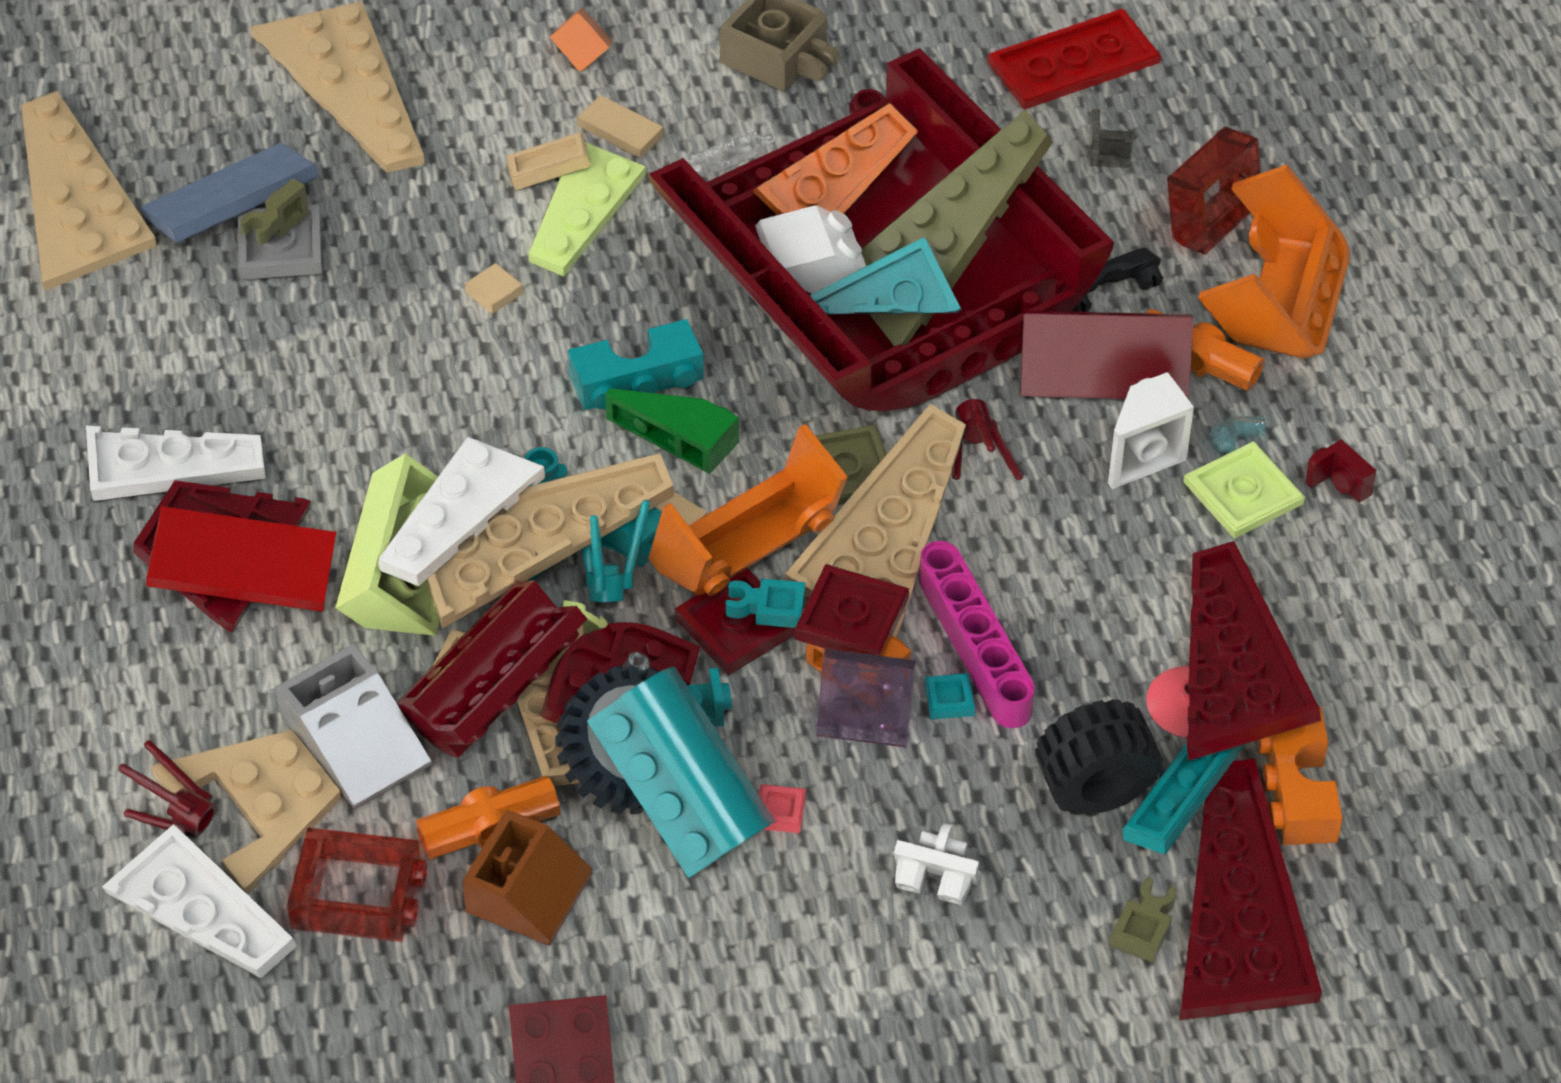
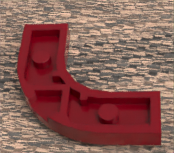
[540,622,700,723]

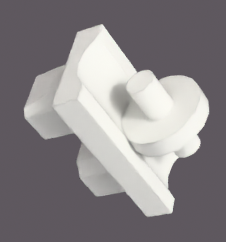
[894,823,981,905]

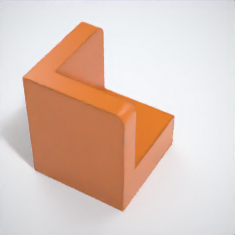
[550,7,613,71]

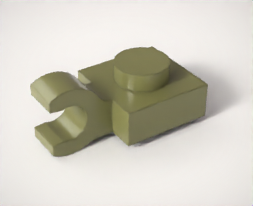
[240,178,309,245]

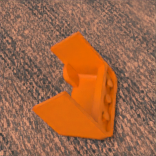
[1198,164,1350,359]
[648,423,848,596]

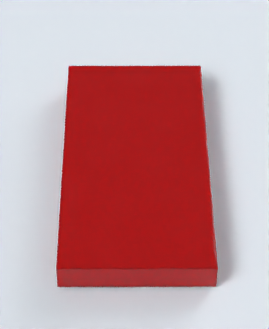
[987,8,1161,110]
[146,506,336,612]

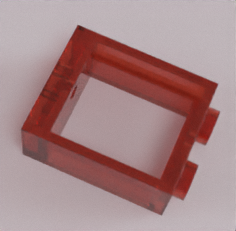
[1167,126,1261,255]
[287,827,428,942]

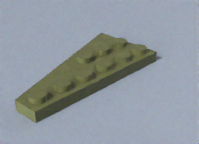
[861,109,1053,346]

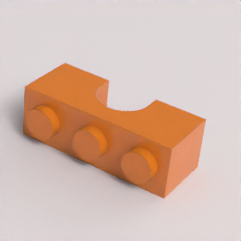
[1256,706,1343,845]

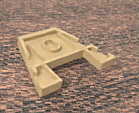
[151,730,342,895]

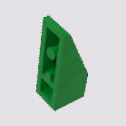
[605,388,739,474]

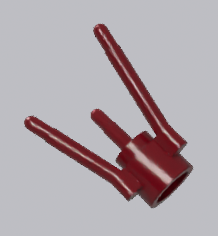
[952,399,1023,480]
[118,740,216,836]

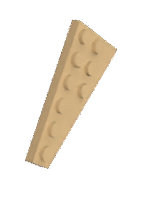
[21,91,157,291]
[784,404,966,638]
[407,453,674,629]

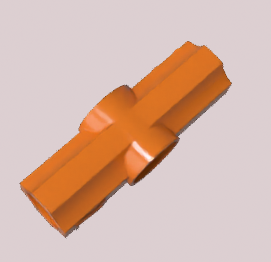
[1147,309,1265,391]
[415,776,561,860]

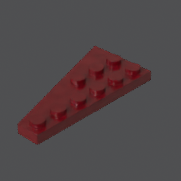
[1187,541,1321,761]
[1179,758,1322,1020]

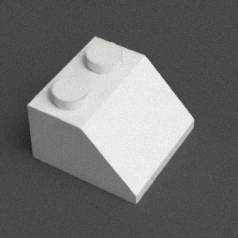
[755,205,866,294]
[1108,372,1194,489]

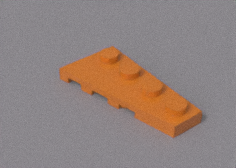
[753,103,918,215]

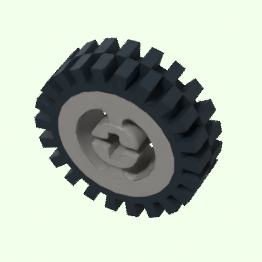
[555,665,658,815]

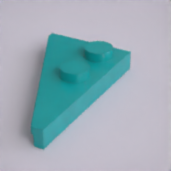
[810,236,961,314]

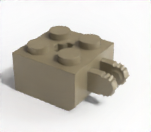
[719,0,841,92]

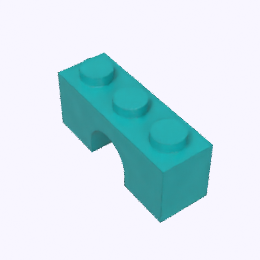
[567,319,704,411]

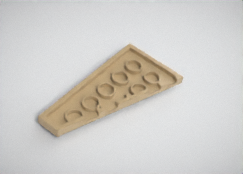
[250,1,425,173]

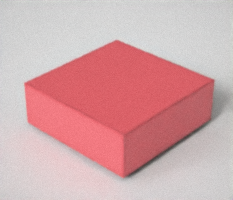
[759,784,806,833]

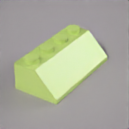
[335,453,439,636]

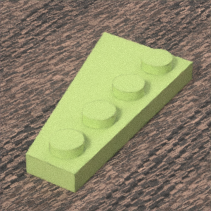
[528,143,646,276]

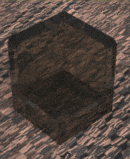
[1089,109,1133,168]

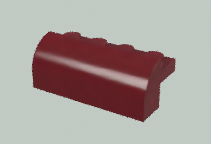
[396,580,587,758]

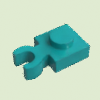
[726,578,806,628]

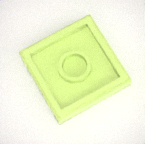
[1184,441,1305,539]

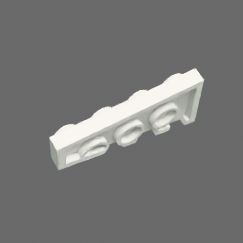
[86,426,266,501]

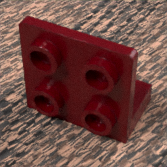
[509,995,615,1083]

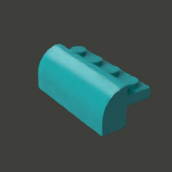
[587,666,776,878]

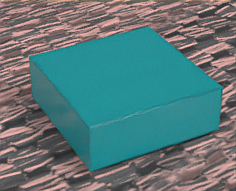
[924,673,975,720]

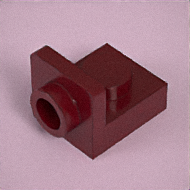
[1305,439,1377,503]

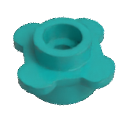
[524,447,567,486]

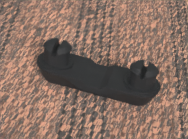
[1071,247,1164,312]

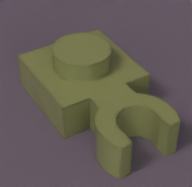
[1109,877,1177,963]

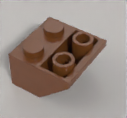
[462,809,593,946]

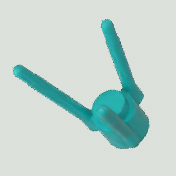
[582,500,650,602]

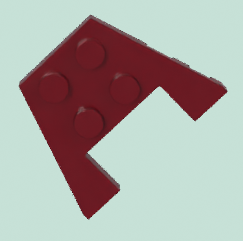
[133,480,311,632]

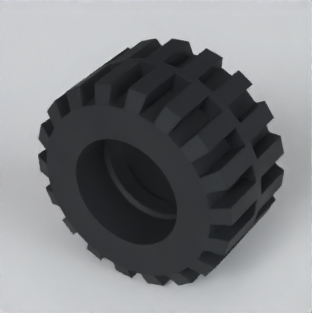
[1035,699,1163,815]

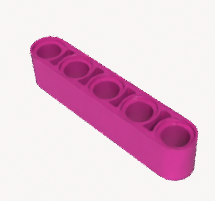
[919,541,1035,728]

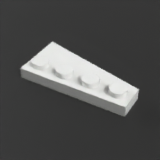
[378,437,545,586]
[102,824,297,978]

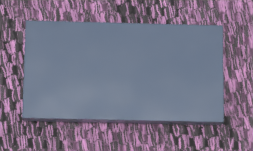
[140,143,319,243]

